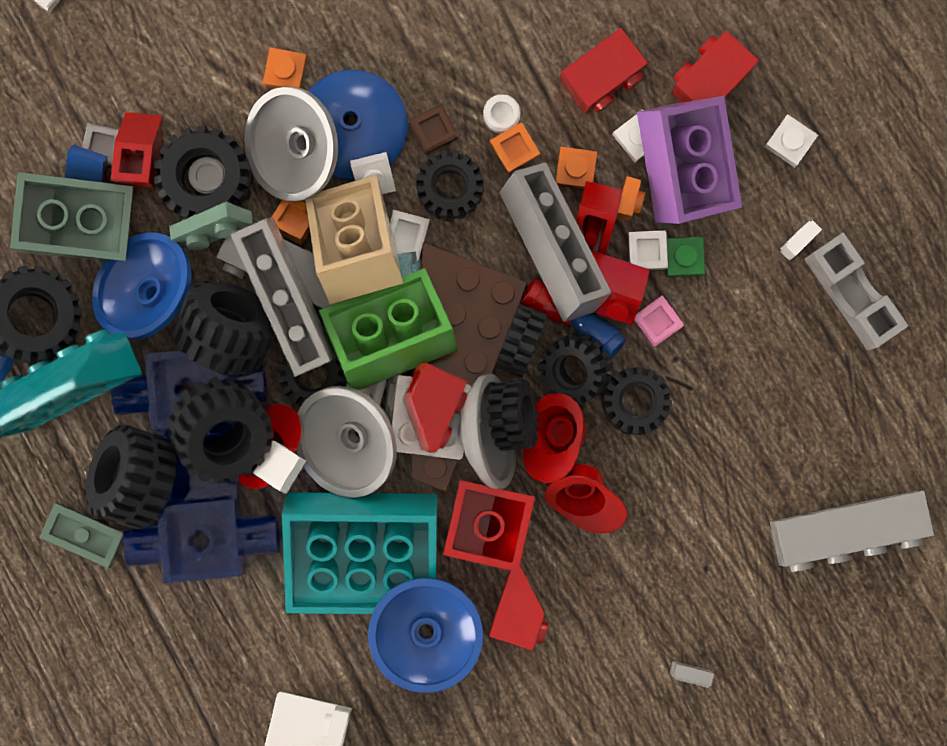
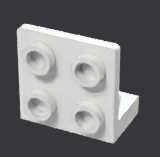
[385,375,471,460]
[265,691,352,746]

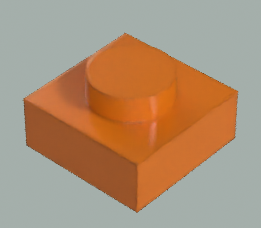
[263,47,308,88]
[489,122,540,175]
[555,147,597,189]
[616,176,645,222]
[271,200,310,246]

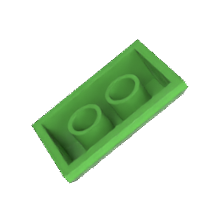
[319,268,458,390]

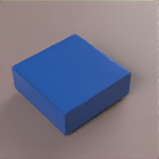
[65,145,108,183]

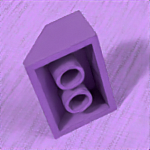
[637,96,742,224]

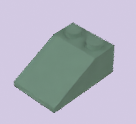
[10,172,133,261]

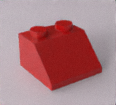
[443,480,535,572]

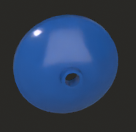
[308,70,408,181]
[92,232,191,341]
[368,578,483,693]

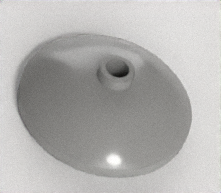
[244,87,338,201]
[457,374,517,489]
[296,386,397,497]

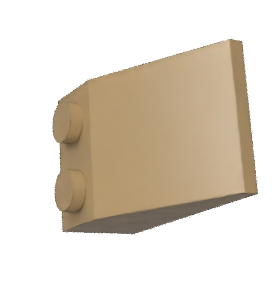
[305,175,403,304]

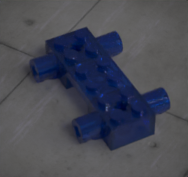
[111,351,281,583]

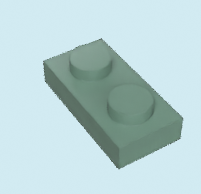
[169,202,253,250]
[39,503,126,568]

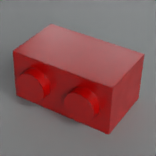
[559,28,648,115]
[671,31,759,102]

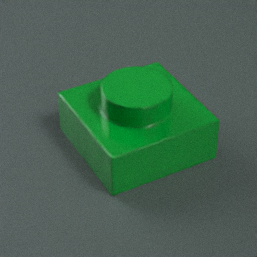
[666,237,705,277]

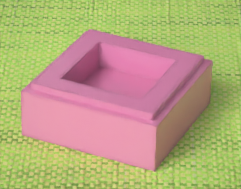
[634,295,684,348]

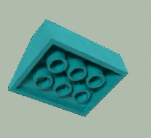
[0,329,142,438]
[282,492,437,614]

